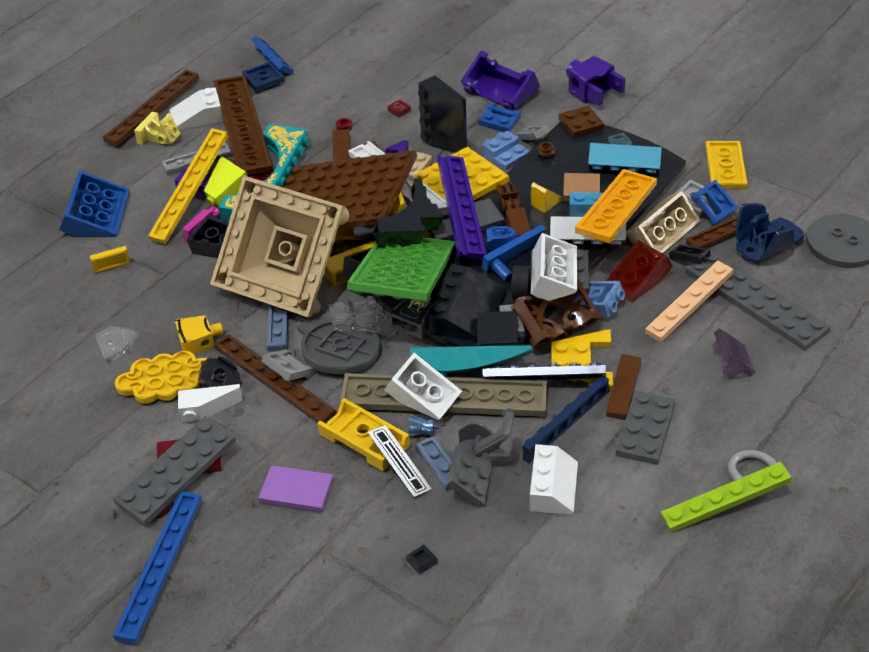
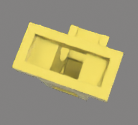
[134,112,181,145]

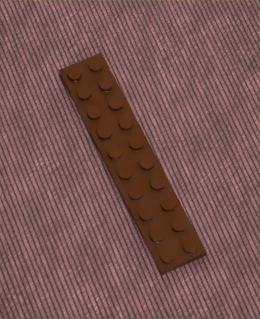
[213,75,273,176]

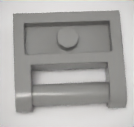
[262,349,315,381]

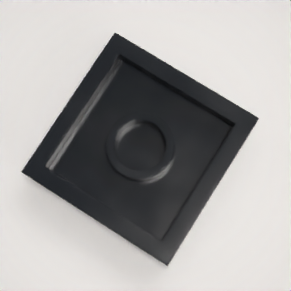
[477,311,518,346]

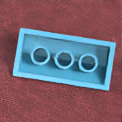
[588,143,662,173]

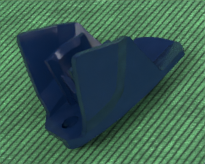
[735,203,804,262]

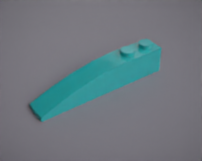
[410,345,533,377]

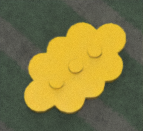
[114,351,215,404]

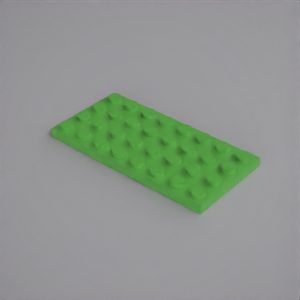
[347,237,455,302]

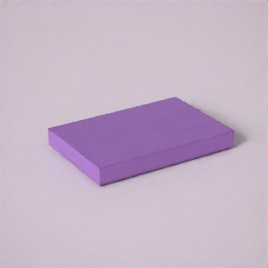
[258,465,333,512]

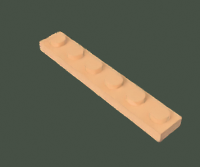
[645,261,733,343]

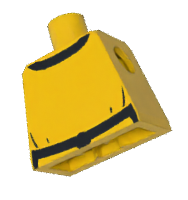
[175,316,223,355]

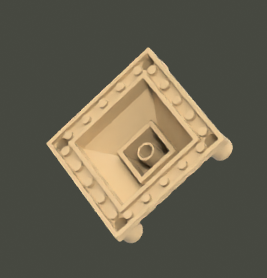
[210,176,349,318]

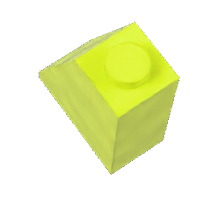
[204,157,248,208]

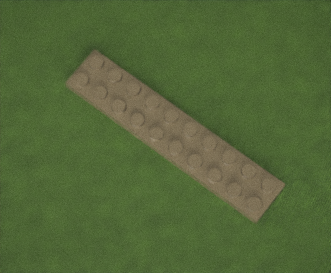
[340,373,547,416]

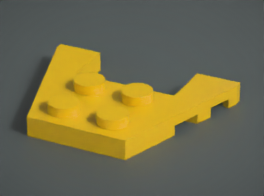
[551,329,613,391]

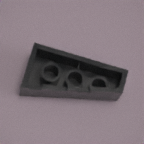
[187,215,229,258]

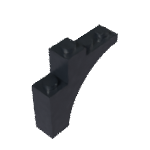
[373,178,442,245]

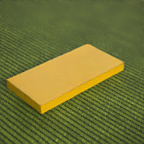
[705,141,747,189]

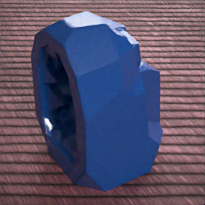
[486,226,516,251]

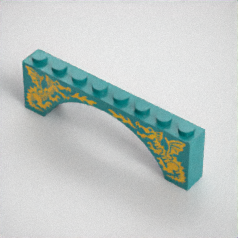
[218,124,310,222]

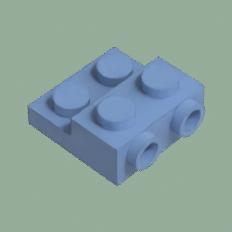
[482,130,530,171]
[572,281,625,318]

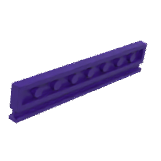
[437,155,486,260]

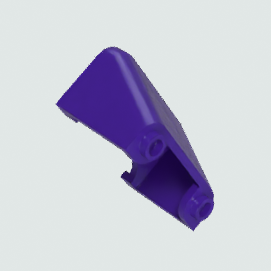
[461,50,540,110]

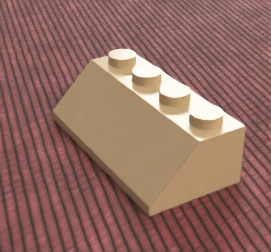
[626,190,701,258]

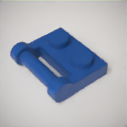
[478,103,521,132]
[691,179,738,226]

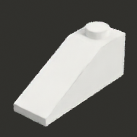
[178,384,242,423]

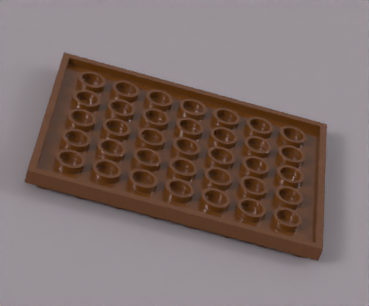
[283,150,418,229]

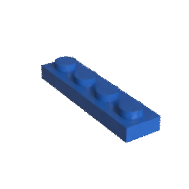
[252,36,294,75]

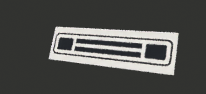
[368,425,431,497]

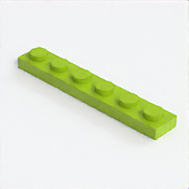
[661,461,792,533]

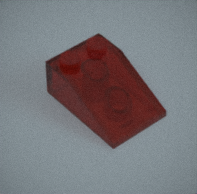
[606,240,673,302]

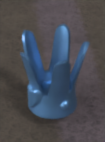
[408,415,439,436]

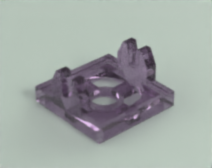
[712,329,755,380]

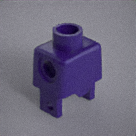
[566,56,626,106]

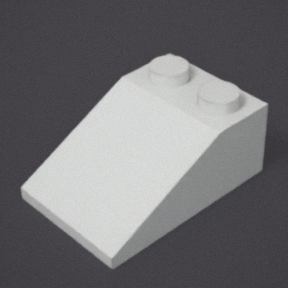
[170,88,223,130]
[384,353,462,420]

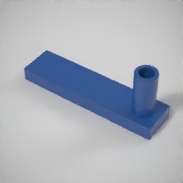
[482,224,546,282]

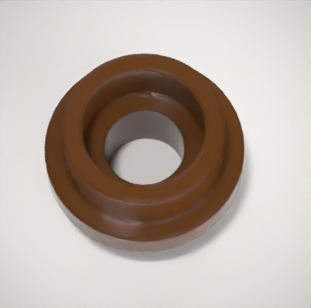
[538,142,555,158]

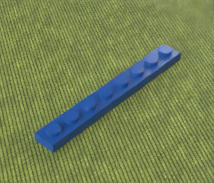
[113,491,202,645]

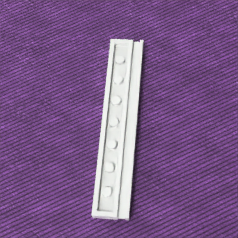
[348,141,447,208]

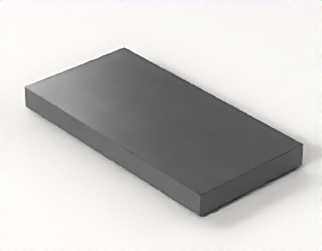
[428,198,505,241]

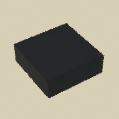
[406,545,438,575]

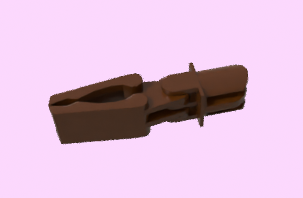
[496,182,531,238]

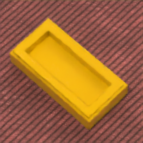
[90,246,130,273]

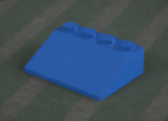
[59,170,130,237]

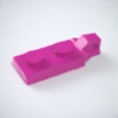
[183,206,220,244]

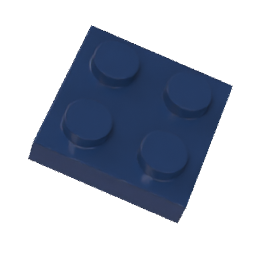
[242,61,285,92]

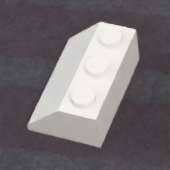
[530,444,578,515]

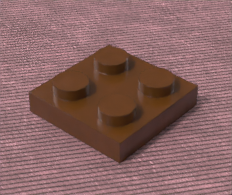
[558,105,604,138]

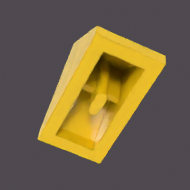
[531,182,563,213]

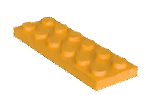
[575,169,657,244]

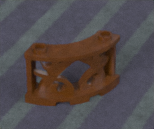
[510,279,603,346]

